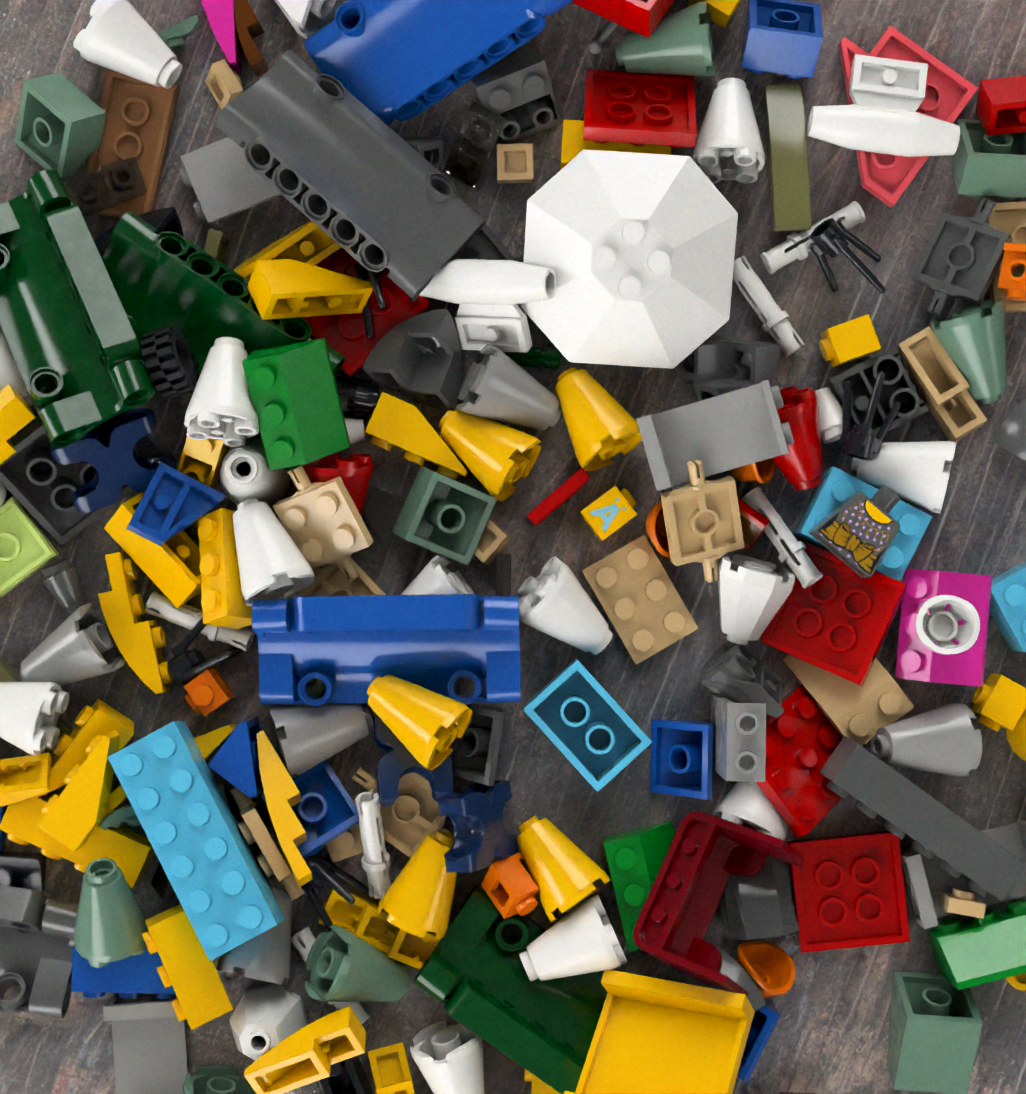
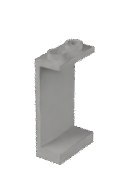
[179,137,282,230]
[636,380,795,491]
[710,694,766,782]
[901,820,1026,929]
[103,994,189,1094]

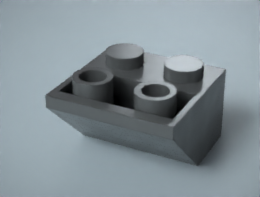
[469,42,562,150]

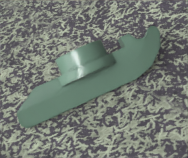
[158,15,202,53]
[100,802,141,830]

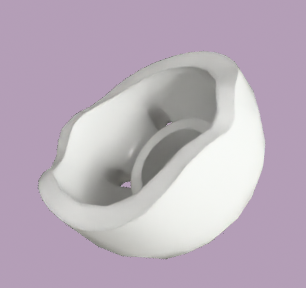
[915,595,980,655]

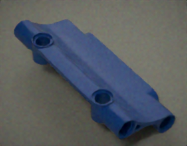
[304,0,574,126]
[252,594,521,706]

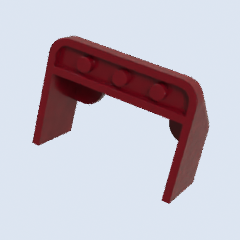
[633,811,804,996]

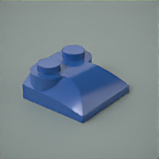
[261,760,359,859]

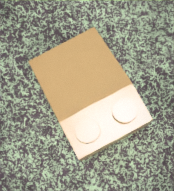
[782,655,914,746]

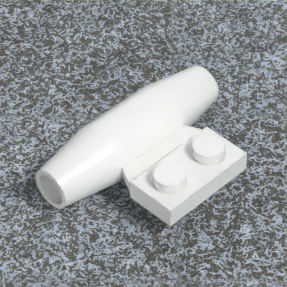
[807,54,960,157]
[419,259,557,353]

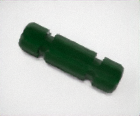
[504,346,561,369]

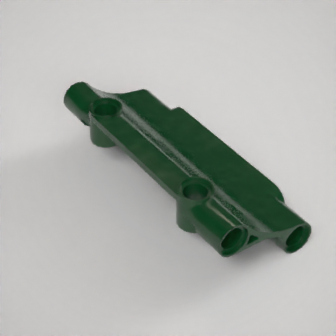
[0,169,155,447]
[102,211,346,432]
[413,885,607,1094]

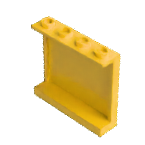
[564,970,755,1094]

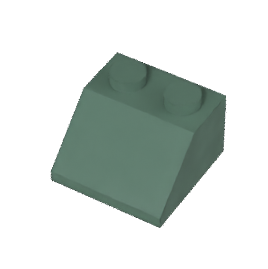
[15,72,106,182]
[953,118,1026,200]
[392,466,497,566]

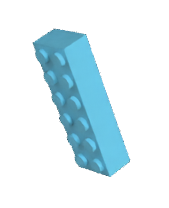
[108,721,286,961]

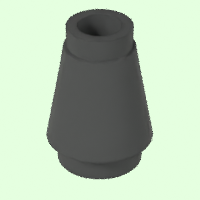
[41,559,85,615]

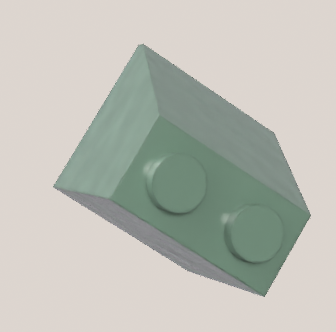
[887,971,983,1094]

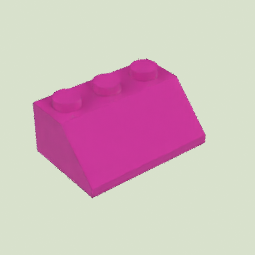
[895,569,992,687]

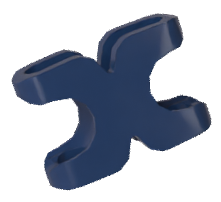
[50,408,177,513]
[373,711,453,806]
[438,780,518,873]

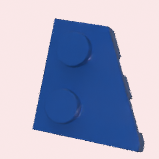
[126,462,225,546]

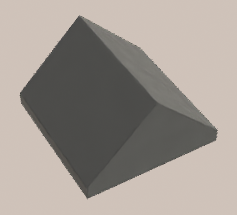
[449,703,505,786]

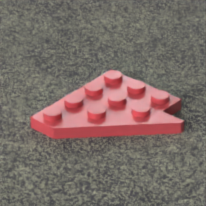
[838,25,978,208]

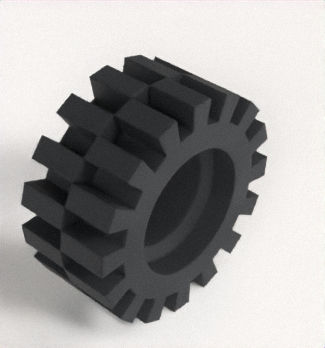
[141,324,200,398]

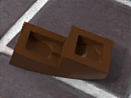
[234,0,269,77]

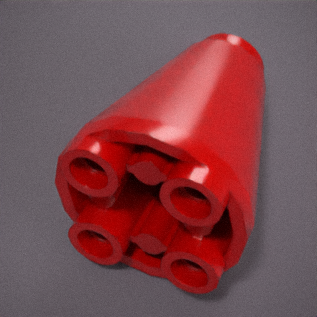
[772,386,823,491]
[302,452,374,516]

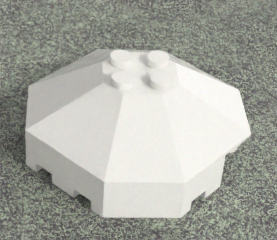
[521,149,738,369]

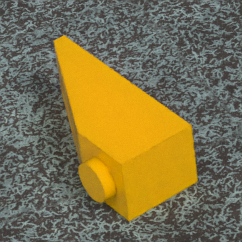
[233,220,341,281]
[247,259,373,320]

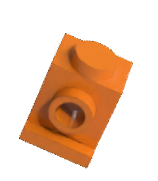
[997,242,1026,301]
[183,667,236,718]
[481,852,539,919]

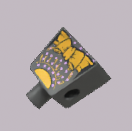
[808,485,900,578]

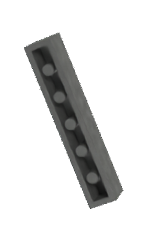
[819,736,1026,901]

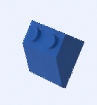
[741,0,823,79]

